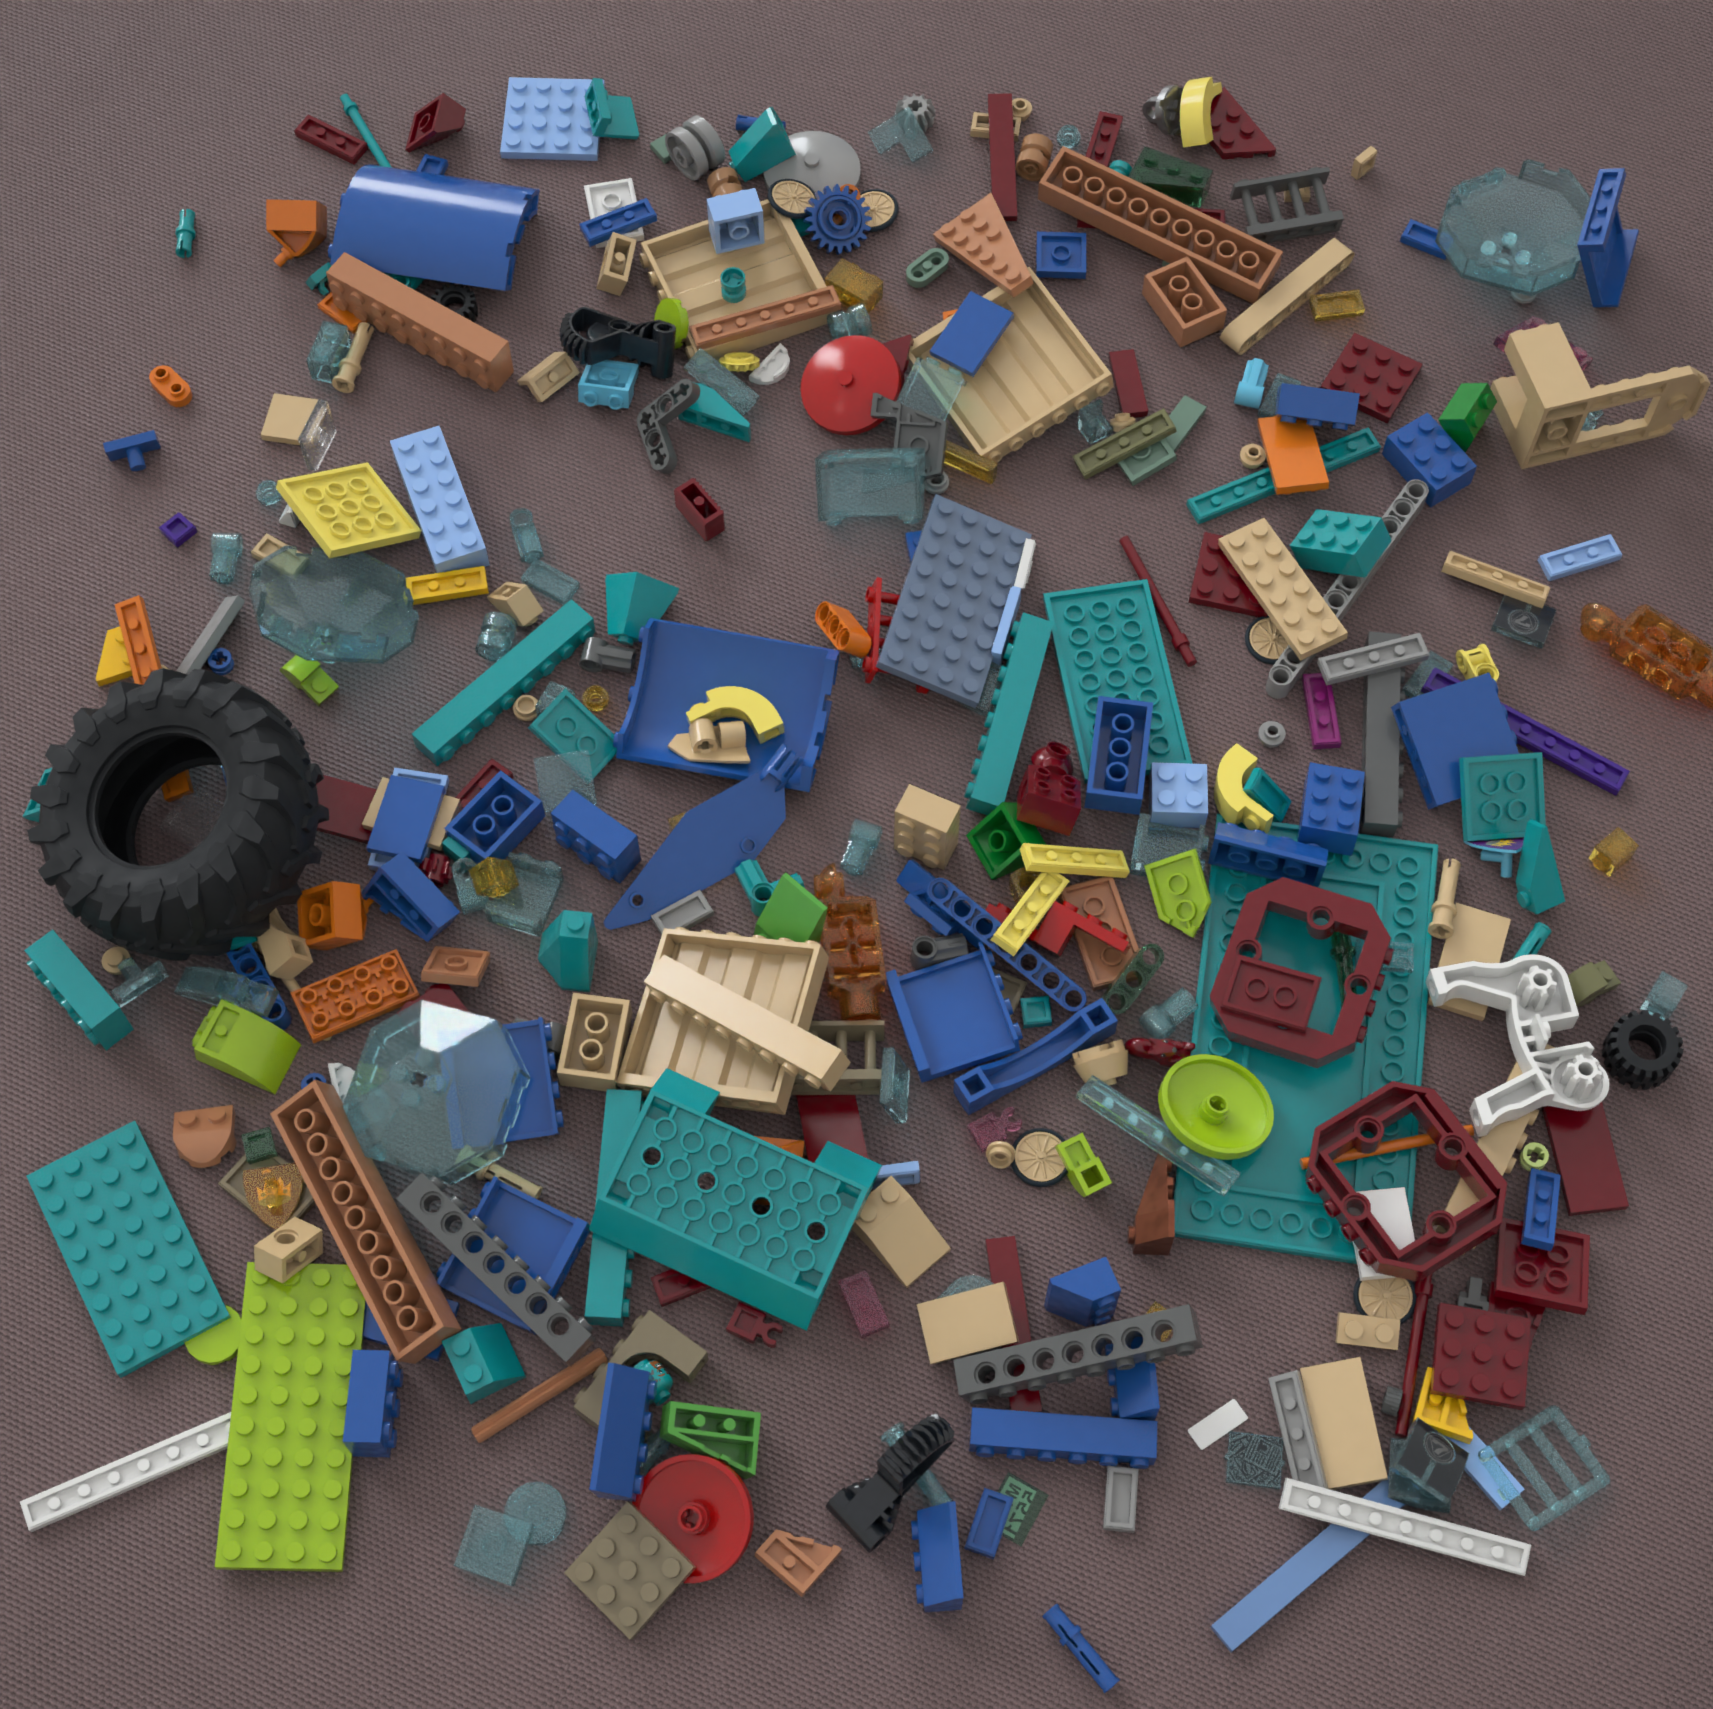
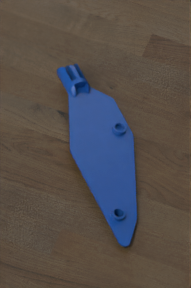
[604,743,804,930]

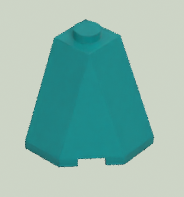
[728,107,796,182]
[605,572,679,645]
[538,910,598,992]

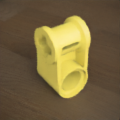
[1456,644,1499,683]

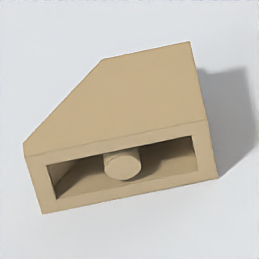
[487,582,544,627]

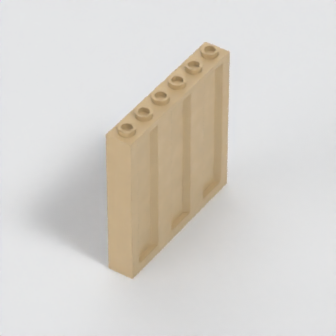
[639,199,837,369]
[908,267,1114,468]
[616,927,829,1115]

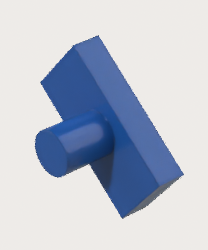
[103,430,161,471]

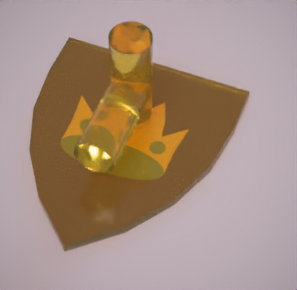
[243,1163,303,1230]

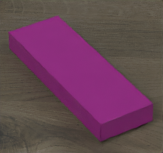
[1302,673,1342,749]

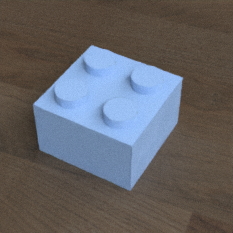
[707,188,765,254]
[1149,762,1208,828]

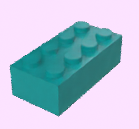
[24,929,134,1051]

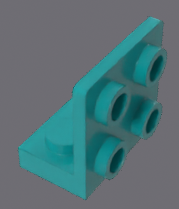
[584,78,639,139]

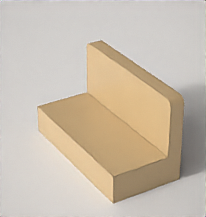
[517,352,580,402]

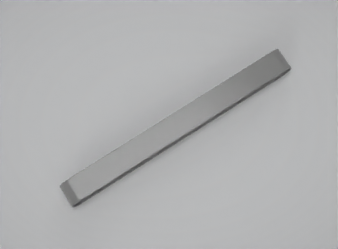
[1265,479,1429,699]

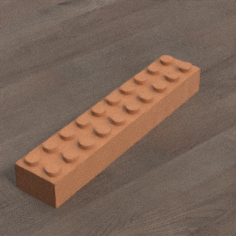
[1038,146,1283,304]
[270,1080,462,1364]

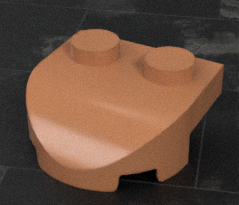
[173,1105,236,1168]

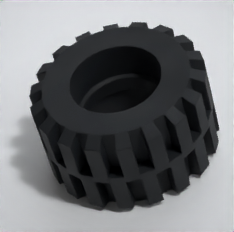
[1602,1010,1684,1090]

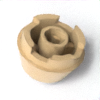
[1072,1039,1128,1088]

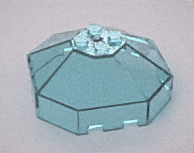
[1435,159,1591,296]
[249,546,419,664]
[343,1000,531,1185]

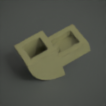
[1568,960,1621,1008]

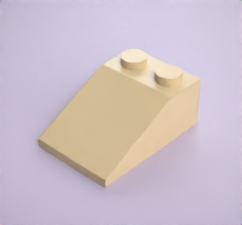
[852,1175,951,1288]

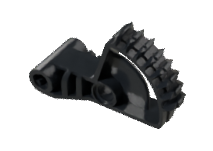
[559,307,676,379]
[826,1413,955,1553]

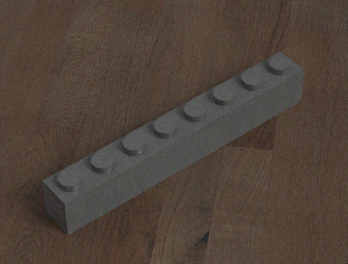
[1360,631,1405,838]

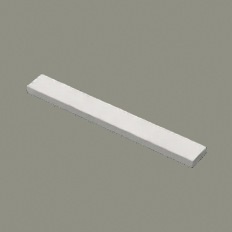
[20,1412,231,1532]
[1279,1478,1531,1576]

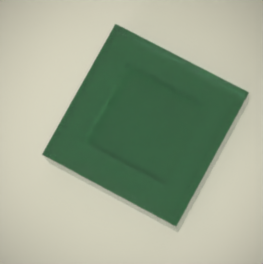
[241,1126,278,1165]

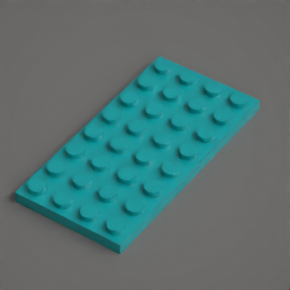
[1043,579,1193,784]
[26,1120,231,1378]

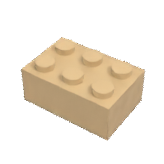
[894,784,961,870]
[557,993,633,1092]

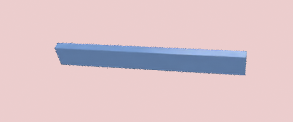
[1210,1469,1418,1653]

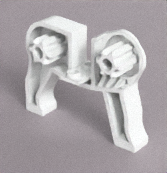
[1426,955,1609,1137]

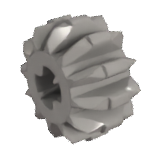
[895,93,936,135]

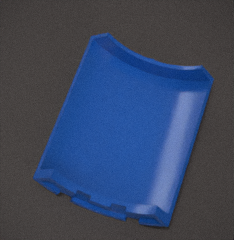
[328,164,540,291]
[613,618,840,792]

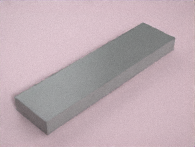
[176,595,245,674]
[1317,633,1430,686]
[1268,1370,1328,1489]

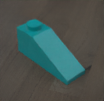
[678,382,751,442]
[1516,819,1565,914]

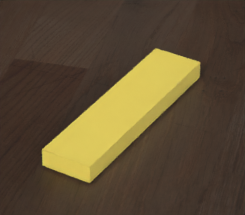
[1020,843,1130,878]
[991,872,1069,957]

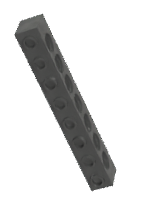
[396,1173,597,1366]
[953,1304,1203,1404]

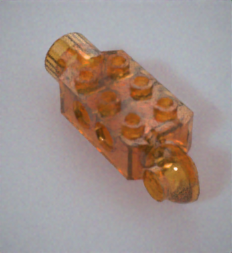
[1580,603,1713,710]
[814,862,887,1021]

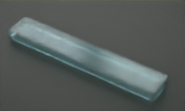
[1076,1075,1241,1197]

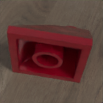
[405,93,466,153]

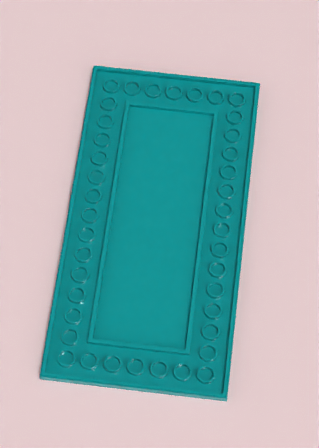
[1173,814,1438,1264]

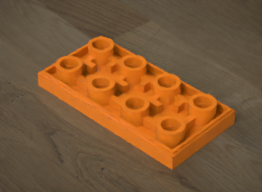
[1258,416,1329,495]
[290,949,420,1044]

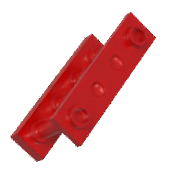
[862,577,930,694]

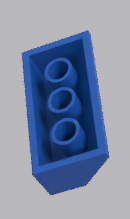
[1208,822,1328,887]
[589,1363,657,1502]

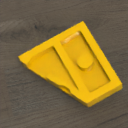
[96,627,133,687]
[1412,1367,1473,1444]

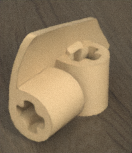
[668,718,751,764]

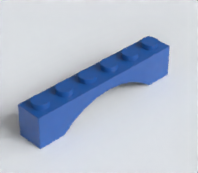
[953,998,1118,1116]

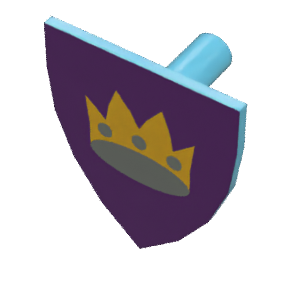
[1464,838,1524,878]

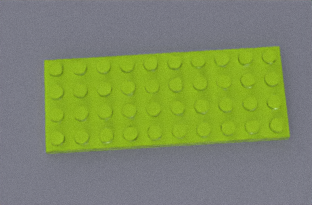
[215,1262,366,1572]

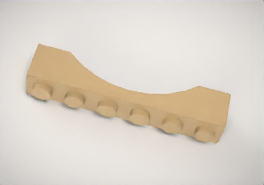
[258,908,313,981]

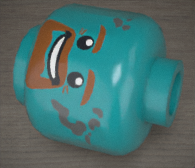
[633,1359,673,1406]

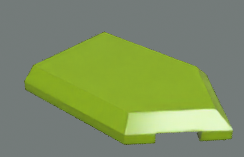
[1144,849,1212,938]

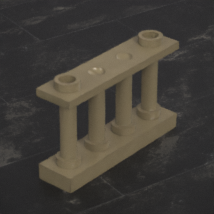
[791,1019,885,1095]

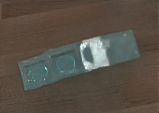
[174,966,279,1017]

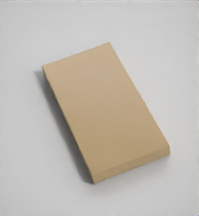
[1427,903,1511,1021]
[1300,1357,1388,1490]

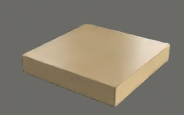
[261,393,325,447]

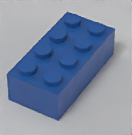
[1084,696,1153,815]

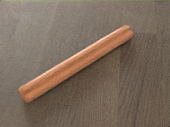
[471,1348,608,1443]

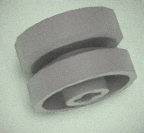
[665,115,725,180]

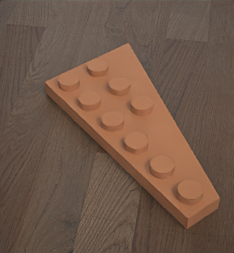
[933,193,1034,298]

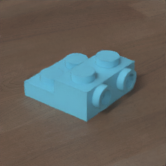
[578,360,639,410]

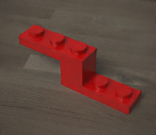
[986,900,1131,957]

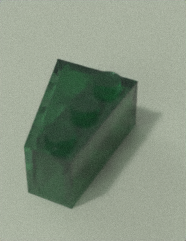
[1128,146,1213,207]

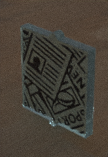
[1224,1431,1285,1489]

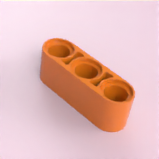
[815,601,871,658]

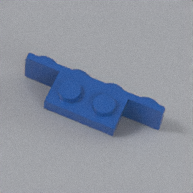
[896,859,993,949]

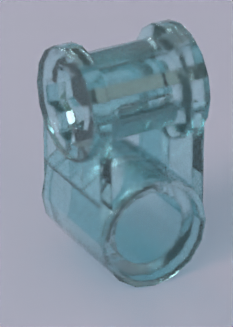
[452,858,491,915]

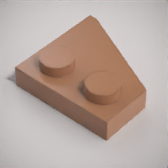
[755,1529,842,1597]

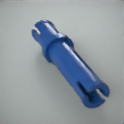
[1042,1603,1120,1694]

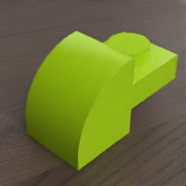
[279,651,339,706]
[1055,1132,1112,1197]

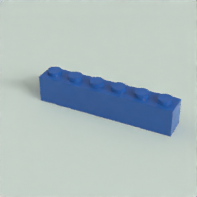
[969,1407,1158,1469]

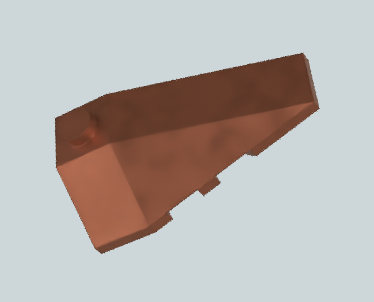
[1127,1133,1175,1256]

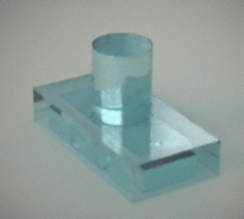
[110,957,169,1008]

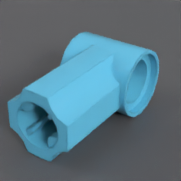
[1234,358,1269,409]

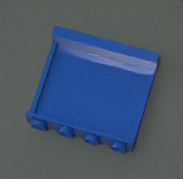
[1577,168,1639,307]
[1391,673,1519,810]
[884,941,1023,1083]
[437,1017,564,1150]
[436,1176,591,1335]

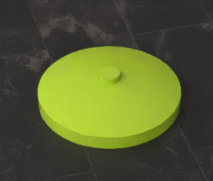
[1158,1054,1274,1160]

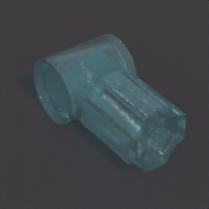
[509,508,544,564]
[209,532,243,584]
[840,819,883,876]
[1138,987,1199,1039]

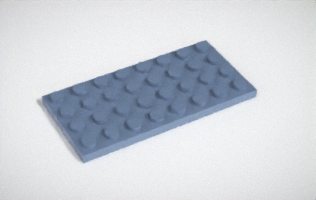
[876,494,1032,708]

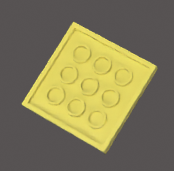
[276,462,421,559]

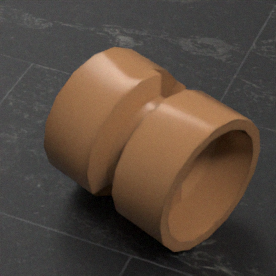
[1015,133,1053,181]
[707,167,743,197]

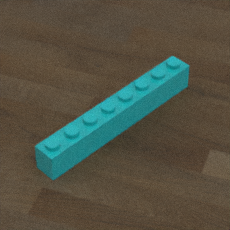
[412,599,596,766]
[964,612,1054,815]
[585,1089,645,1327]

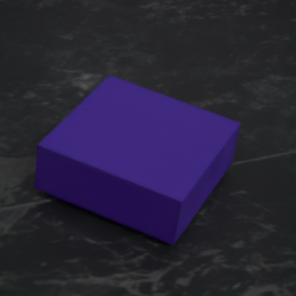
[159,512,197,548]

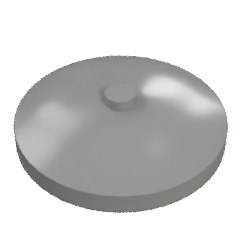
[764,131,861,194]

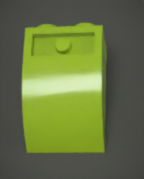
[192,999,301,1094]

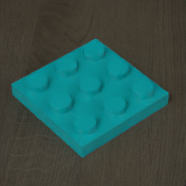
[1459,752,1546,841]

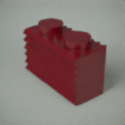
[674,478,725,541]

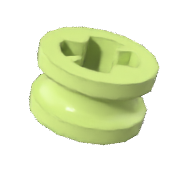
[1519,1142,1549,1171]

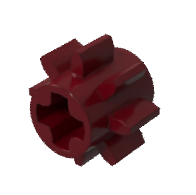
[419,854,455,888]

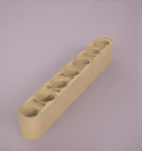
[1220,238,1355,355]

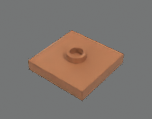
[421,946,490,987]

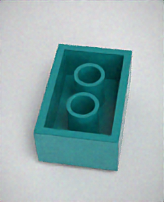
[1290,509,1392,578]

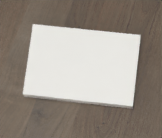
[584,178,644,248]
[1347,1187,1415,1281]

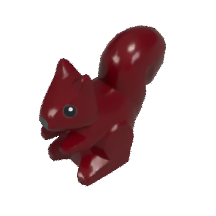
[1124,1038,1195,1068]

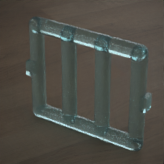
[1478,1405,1610,1531]

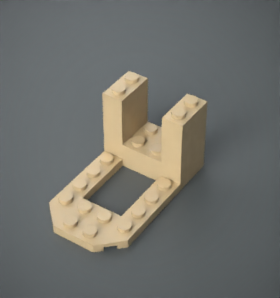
[1490,322,1711,469]

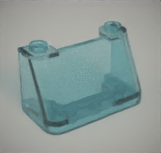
[815,448,925,525]

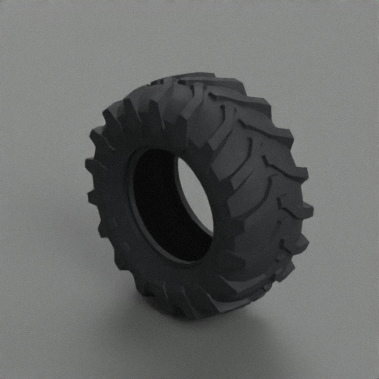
[27,668,329,961]

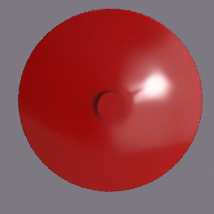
[801,335,902,435]
[632,1454,754,1583]

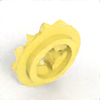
[719,352,760,372]

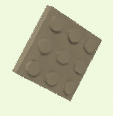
[564,1501,697,1640]

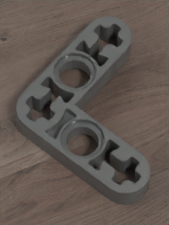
[637,379,700,474]

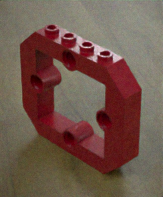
[1210,877,1394,1068]
[1305,1081,1507,1282]

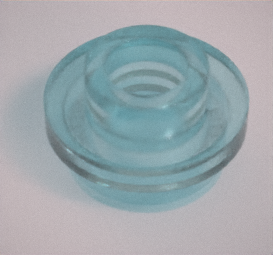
[1056,125,1081,148]
[256,480,282,505]

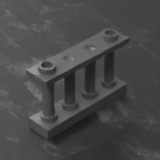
[1230,167,1344,244]

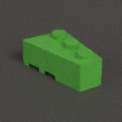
[659,1401,761,1479]

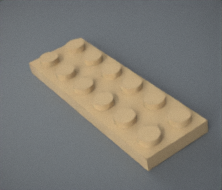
[1218,518,1348,661]

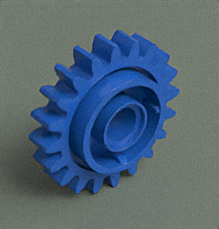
[803,184,872,255]

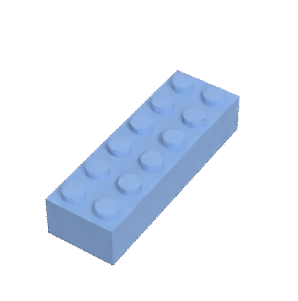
[390,426,490,573]

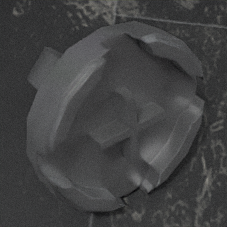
[1142,85,1183,135]

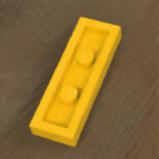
[406,566,489,606]

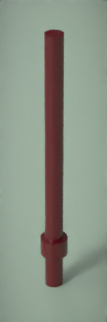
[1119,536,1197,667]
[1395,1273,1434,1438]

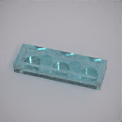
[684,347,760,417]

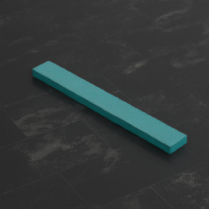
[1186,427,1381,525]

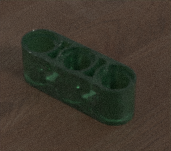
[1101,944,1164,1016]

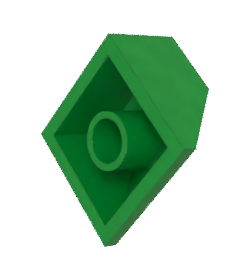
[1438,383,1497,452]
[966,802,1046,880]

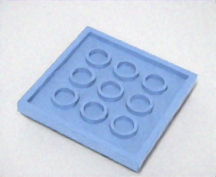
[500,77,605,161]

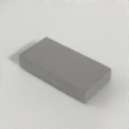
[651,890,714,936]
[1103,1466,1139,1533]

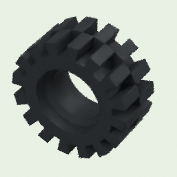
[431,283,478,322]

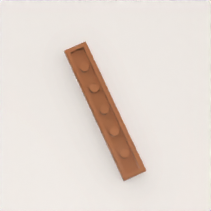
[689,285,841,351]

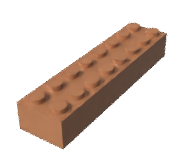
[326,252,514,392]

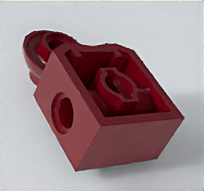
[1017,741,1081,836]

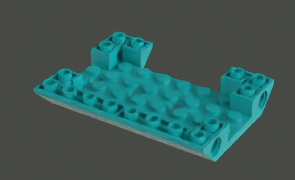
[589,1068,882,1331]

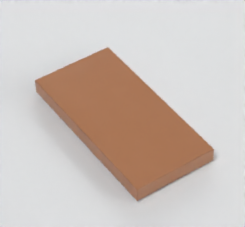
[1059,877,1148,991]

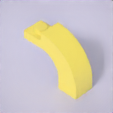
[1180,77,1222,148]
[686,686,785,744]
[1214,743,1274,834]

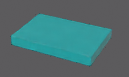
[528,688,617,784]

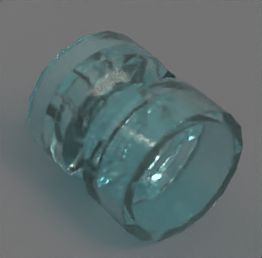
[827,303,872,340]
[475,612,518,662]

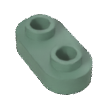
[906,248,949,288]

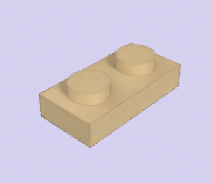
[1335,1312,1400,1350]

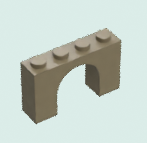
[574,1310,709,1443]

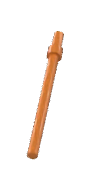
[1300,1124,1474,1170]

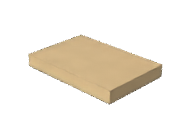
[362,777,461,851]
[917,1282,1019,1364]

